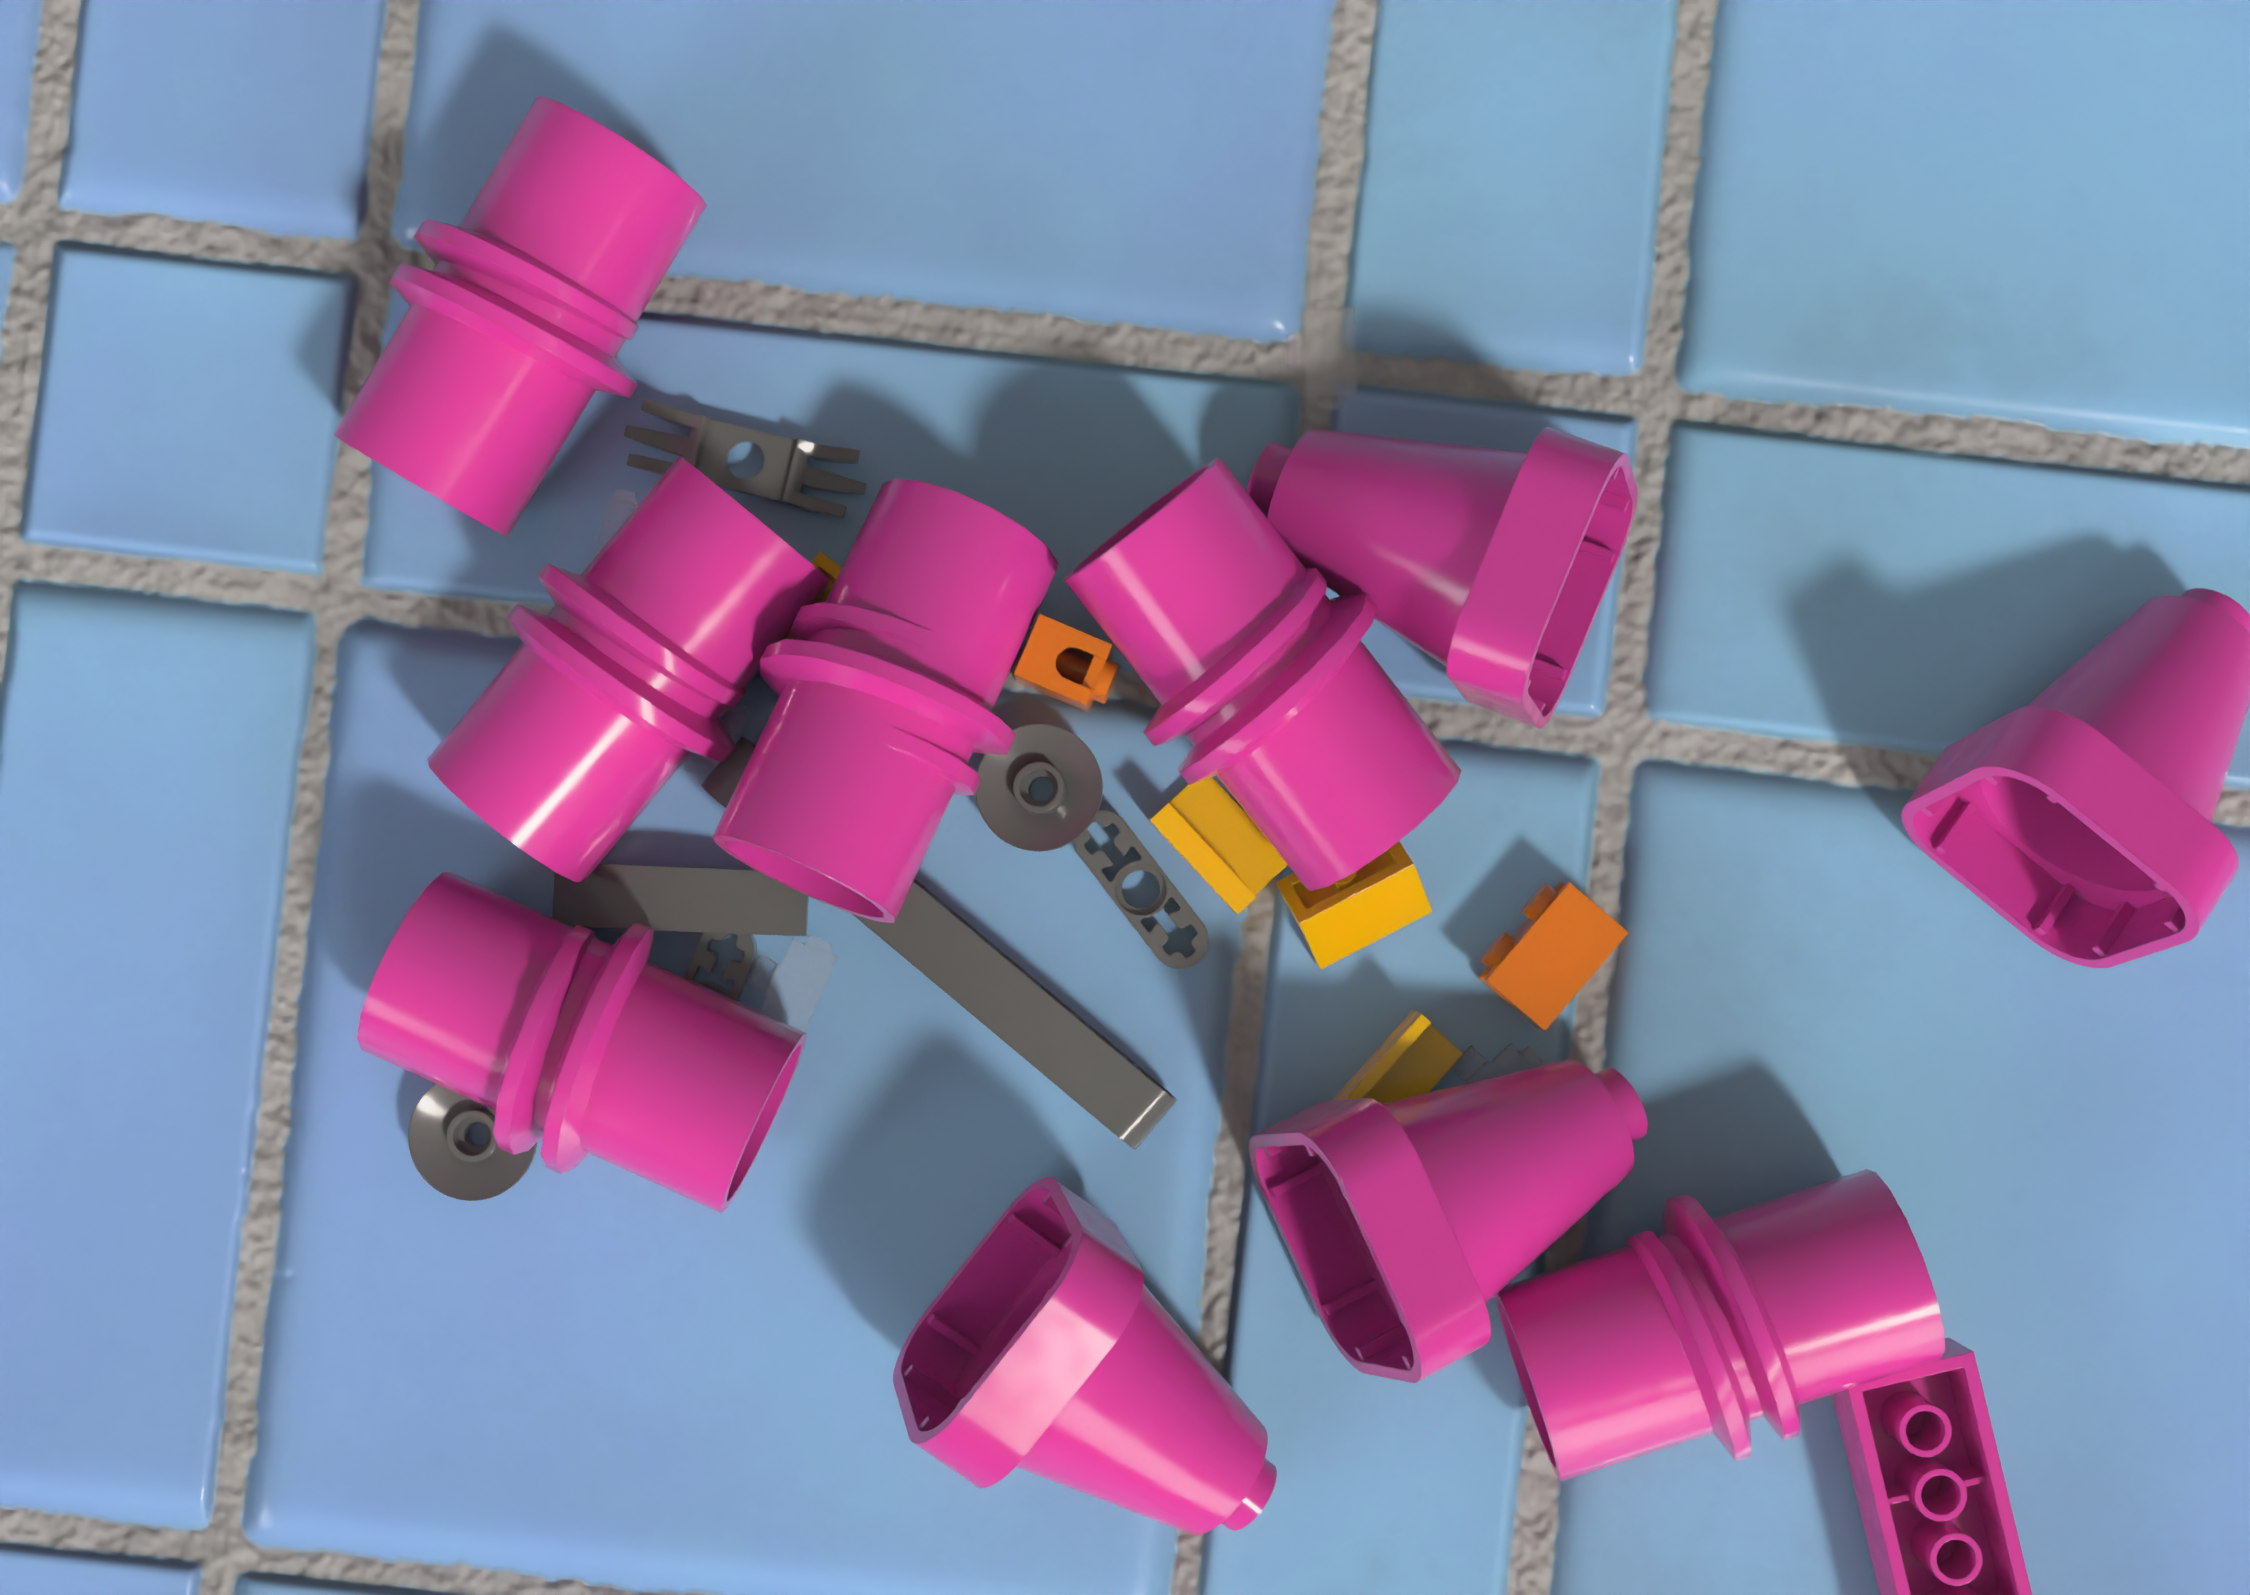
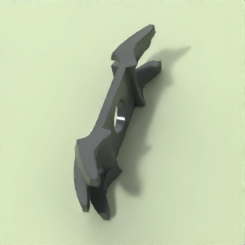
[624,398,867,518]

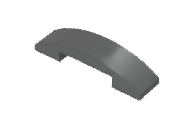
[552,864,809,936]

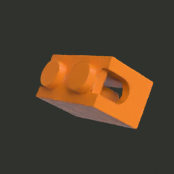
[1014,614,1120,713]
[1477,882,1629,1031]

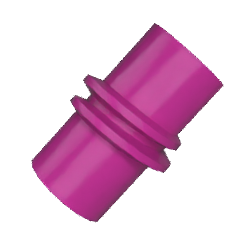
[333,95,707,537]
[427,456,832,882]
[1063,457,1461,891]
[713,478,1059,923]
[357,872,807,1213]
[1495,1169,1945,1482]

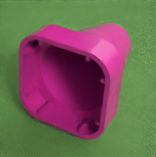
[1246,427,1638,729]
[1901,588,2250,968]
[1249,1059,1648,1383]
[893,1177,1277,1535]

